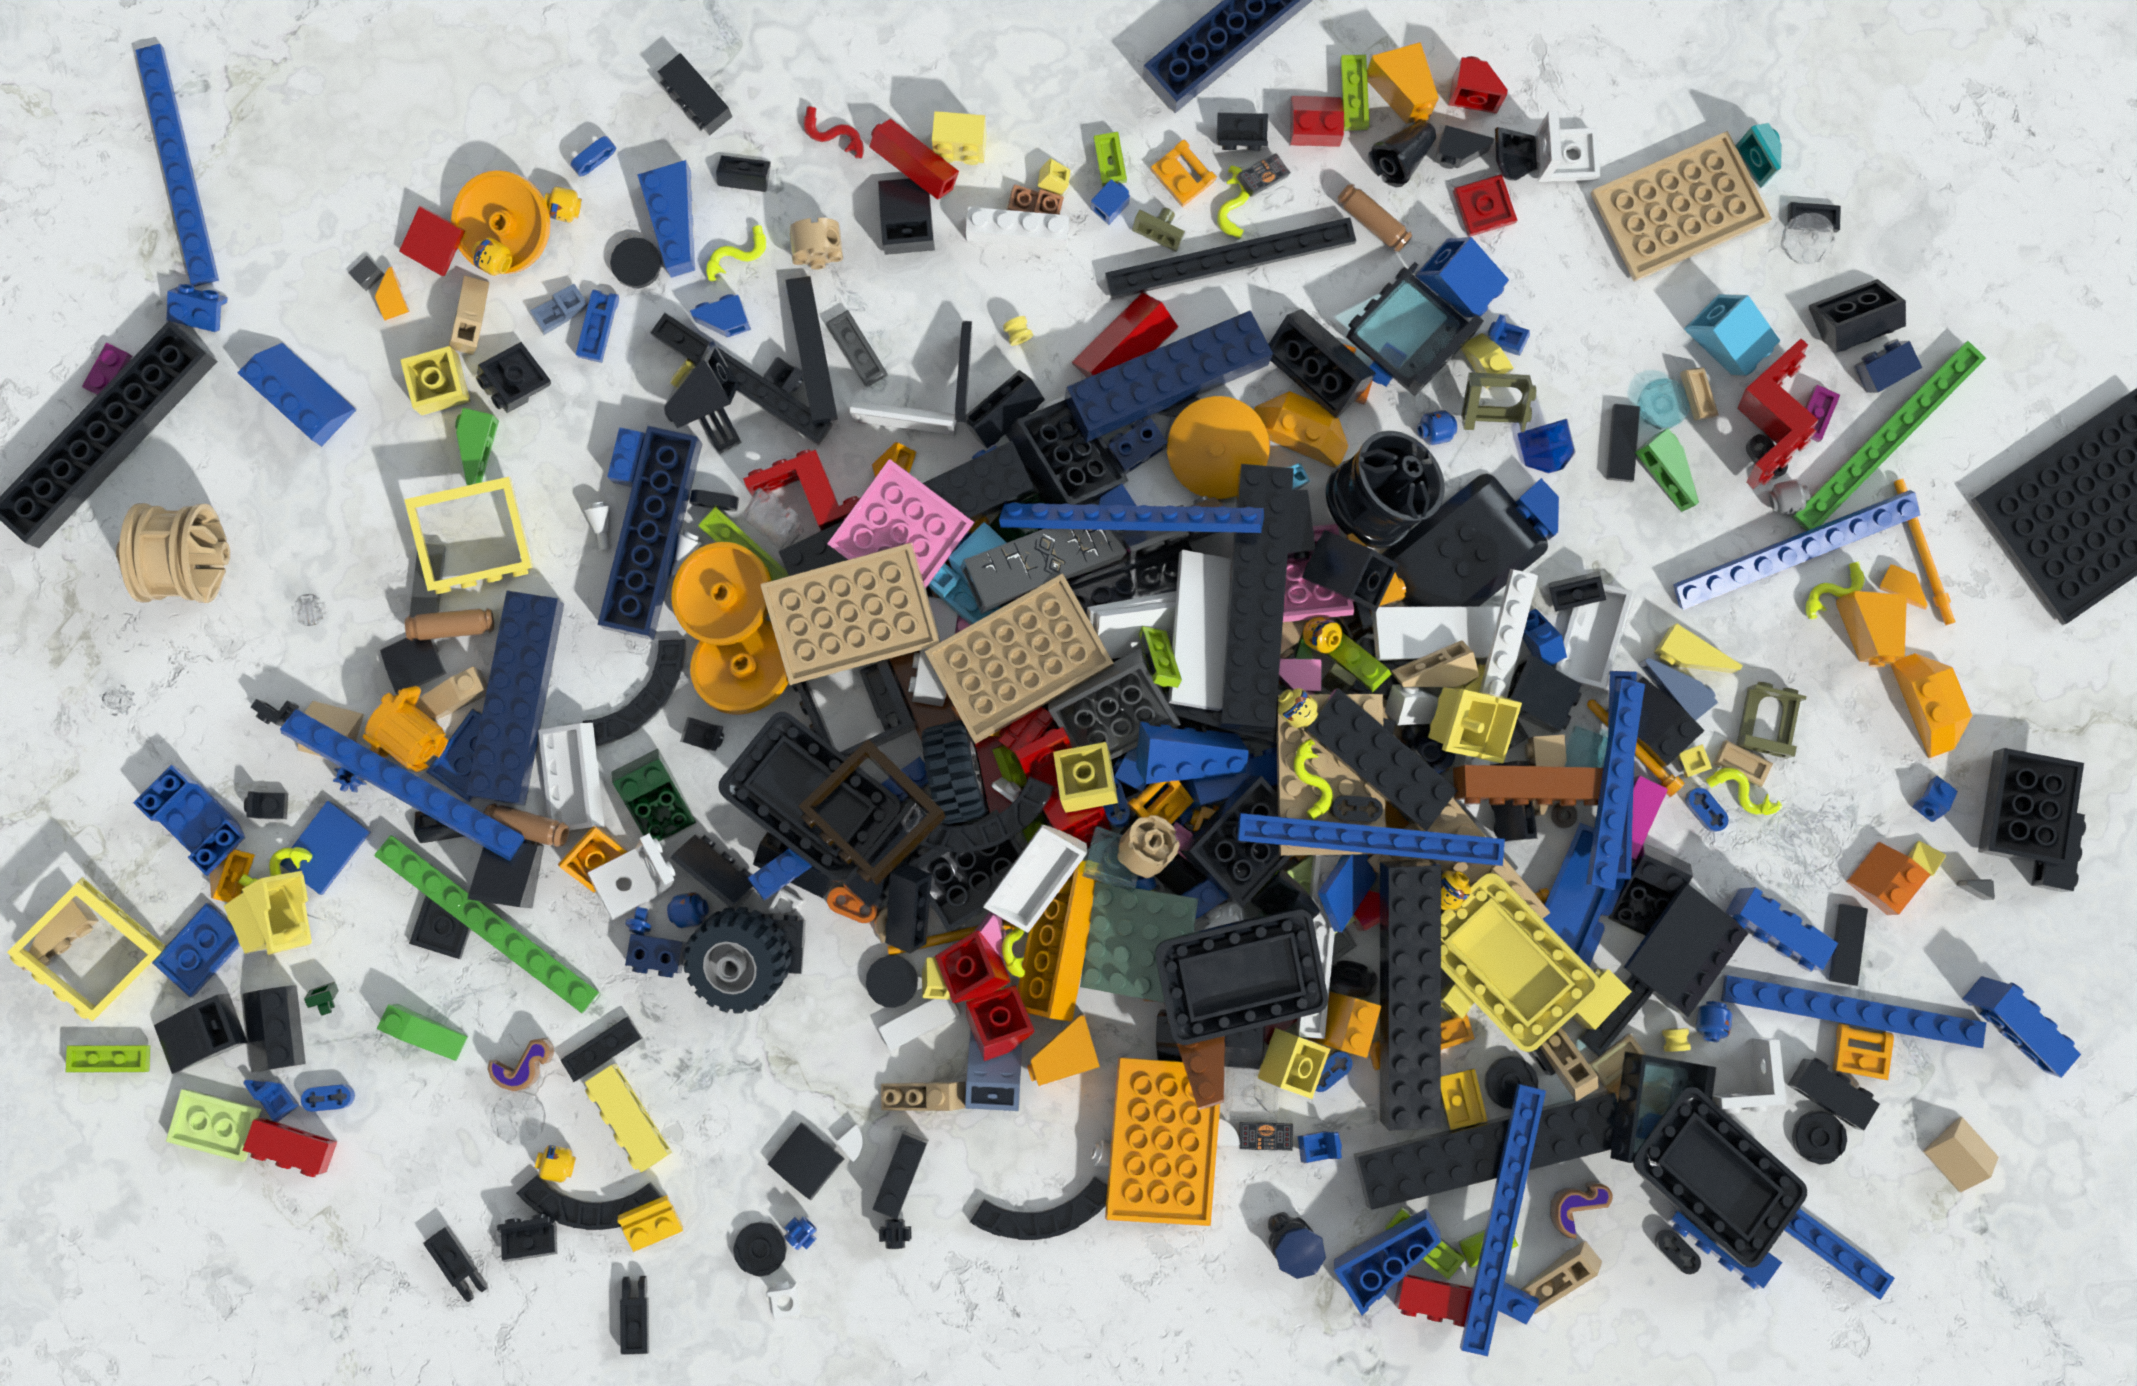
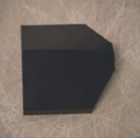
[1495,127,1537,181]

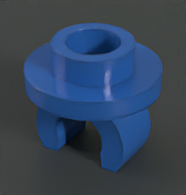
[625,906,652,935]

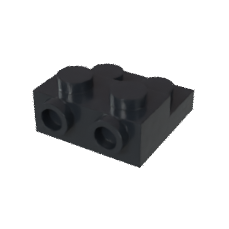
[476,342,551,413]
[761,914,806,974]

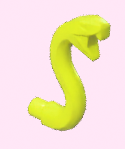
[1217,165,1249,239]
[706,225,766,281]
[1805,561,1865,619]
[1294,739,1333,820]
[1706,768,1782,815]
[238,847,313,887]
[1002,926,1025,977]

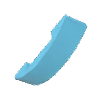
[929,563,996,625]

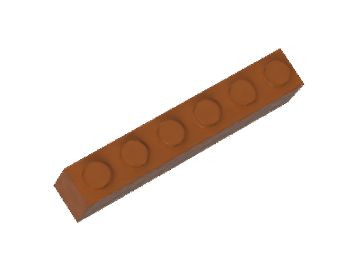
[1453,765,1603,806]

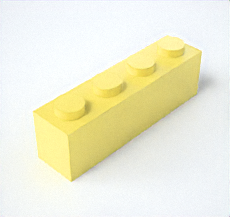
[584,1063,673,1173]

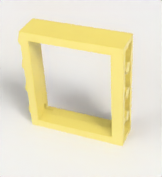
[404,477,533,594]
[7,877,165,1022]

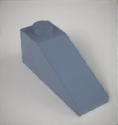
[1638,658,1718,721]

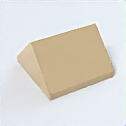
[298,701,364,757]
[1923,1116,1999,1192]

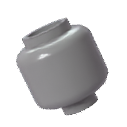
[1769,479,1810,515]

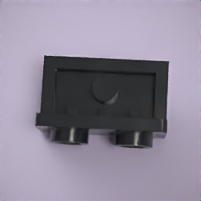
[1216,112,1268,151]
[497,1214,558,1262]

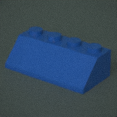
[237,343,357,447]

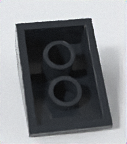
[1607,677,1705,767]

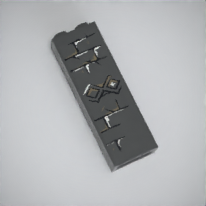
[960,529,1127,614]

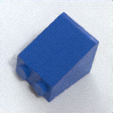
[1415,237,1509,317]

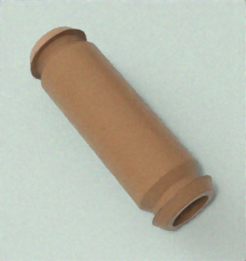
[1337,184,1412,252]
[405,608,494,641]
[483,803,569,848]

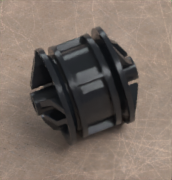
[1325,431,1445,548]

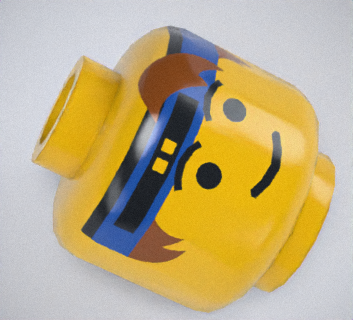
[544,186,582,223]
[472,237,512,276]
[1303,617,1342,653]
[1441,870,1471,910]
[534,1145,576,1183]

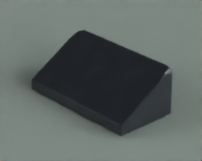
[716,155,771,192]
[1549,571,1606,612]
[414,811,464,843]

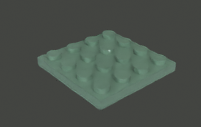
[1080,882,1198,1003]

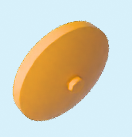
[451,170,550,274]
[1167,396,1270,499]
[671,542,771,646]
[690,619,789,715]

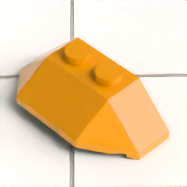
[1254,391,1348,468]
[1890,653,1972,758]

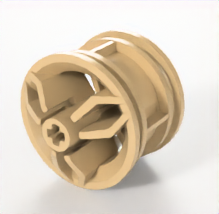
[116,503,230,603]

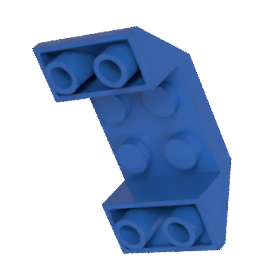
[133,765,246,876]

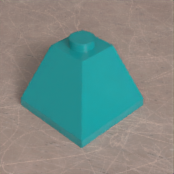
[1735,123,1782,188]

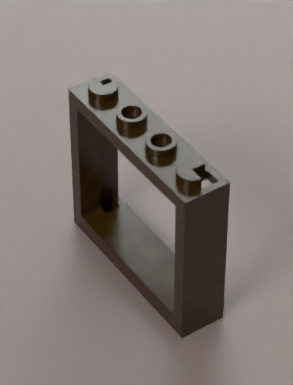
[798,739,946,885]

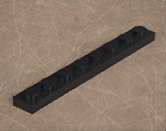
[650,312,833,446]

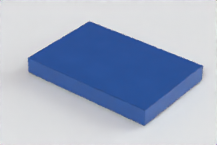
[426,708,482,802]
[280,801,371,895]
[1318,854,1377,933]
[152,903,240,997]

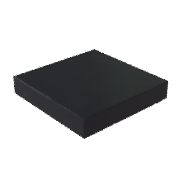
[409,895,471,959]

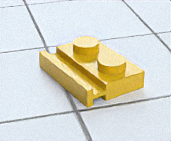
[1441,1069,1488,1130]
[617,1195,683,1252]

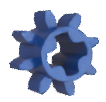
[333,767,367,793]
[784,1216,817,1250]

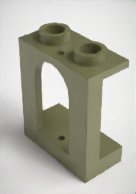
[1461,372,1537,432]
[1736,682,1807,759]

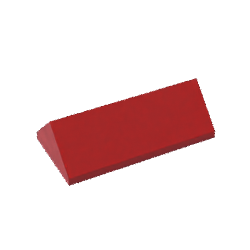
[1072,292,1179,378]

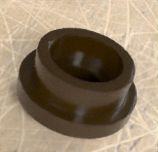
[1551,803,1577,828]

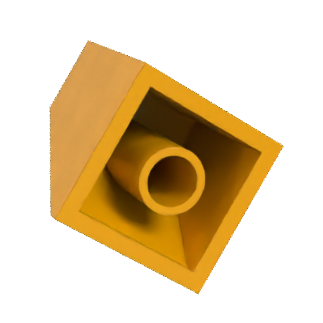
[1367,42,1439,124]
[1836,591,1907,667]
[1308,991,1381,1058]
[1027,1014,1100,1086]

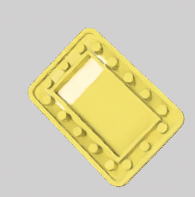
[1441,873,1601,1052]

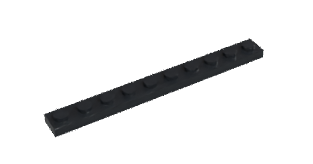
[1105,217,1356,299]

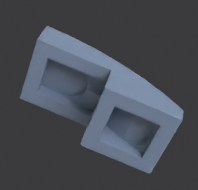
[530,284,588,335]

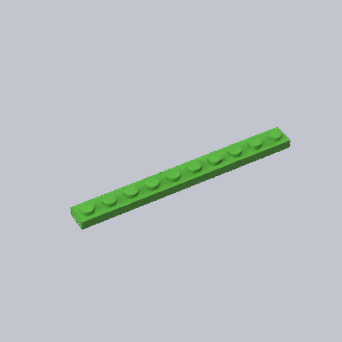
[1792,341,1986,531]
[374,835,599,1014]

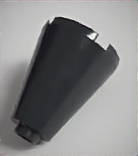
[1368,121,1436,187]

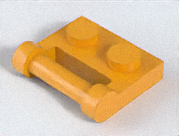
[1150,139,1217,207]
[1127,781,1194,824]
[1833,1023,1894,1080]

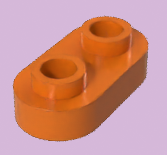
[827,887,878,923]

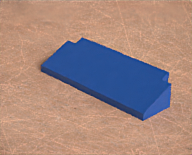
[1543,822,1626,967]

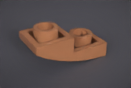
[1007,184,1064,215]

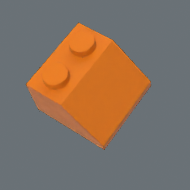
[1846,842,1931,915]

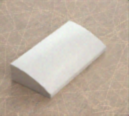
[850,400,957,436]
[1555,584,1633,693]
[538,723,605,831]
[983,825,1087,933]

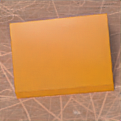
[557,826,628,893]

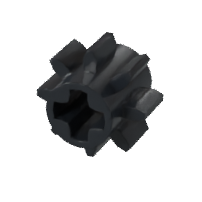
[879,1219,912,1249]

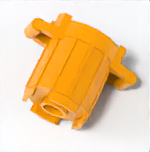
[362,686,448,772]

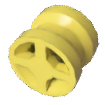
[1002,316,1033,346]
[1662,1028,1691,1052]

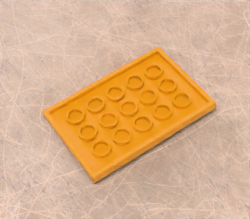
[1105,1057,1220,1226]

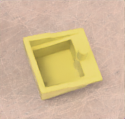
[1428,687,1522,763]
[224,871,312,955]

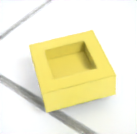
[1677,744,1712,778]

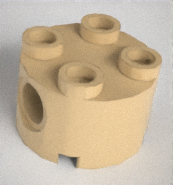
[789,218,843,270]
[1117,815,1179,878]

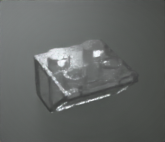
[742,488,804,550]

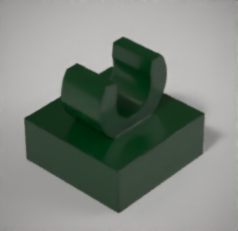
[304,982,339,1016]

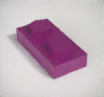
[82,342,133,395]
[1805,385,1840,442]

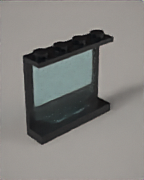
[1346,262,1484,397]
[1610,1051,1717,1163]

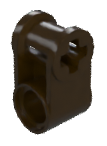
[1334,602,1374,643]

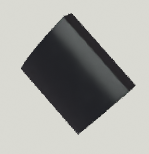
[380,638,446,695]
[1250,869,1320,919]
[768,1122,845,1200]

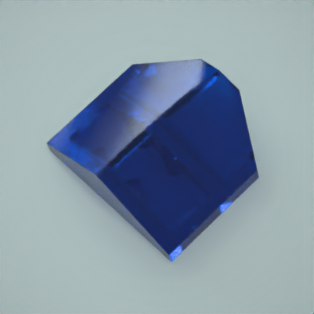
[1517,419,1576,473]

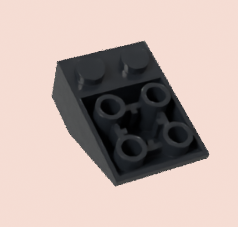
[878,178,935,255]
[1608,843,1693,936]
[154,994,248,1074]

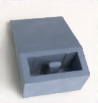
[965,1028,1022,1111]

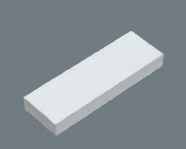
[878,999,961,1051]

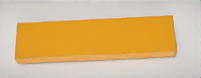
[1369,1014,1475,1070]

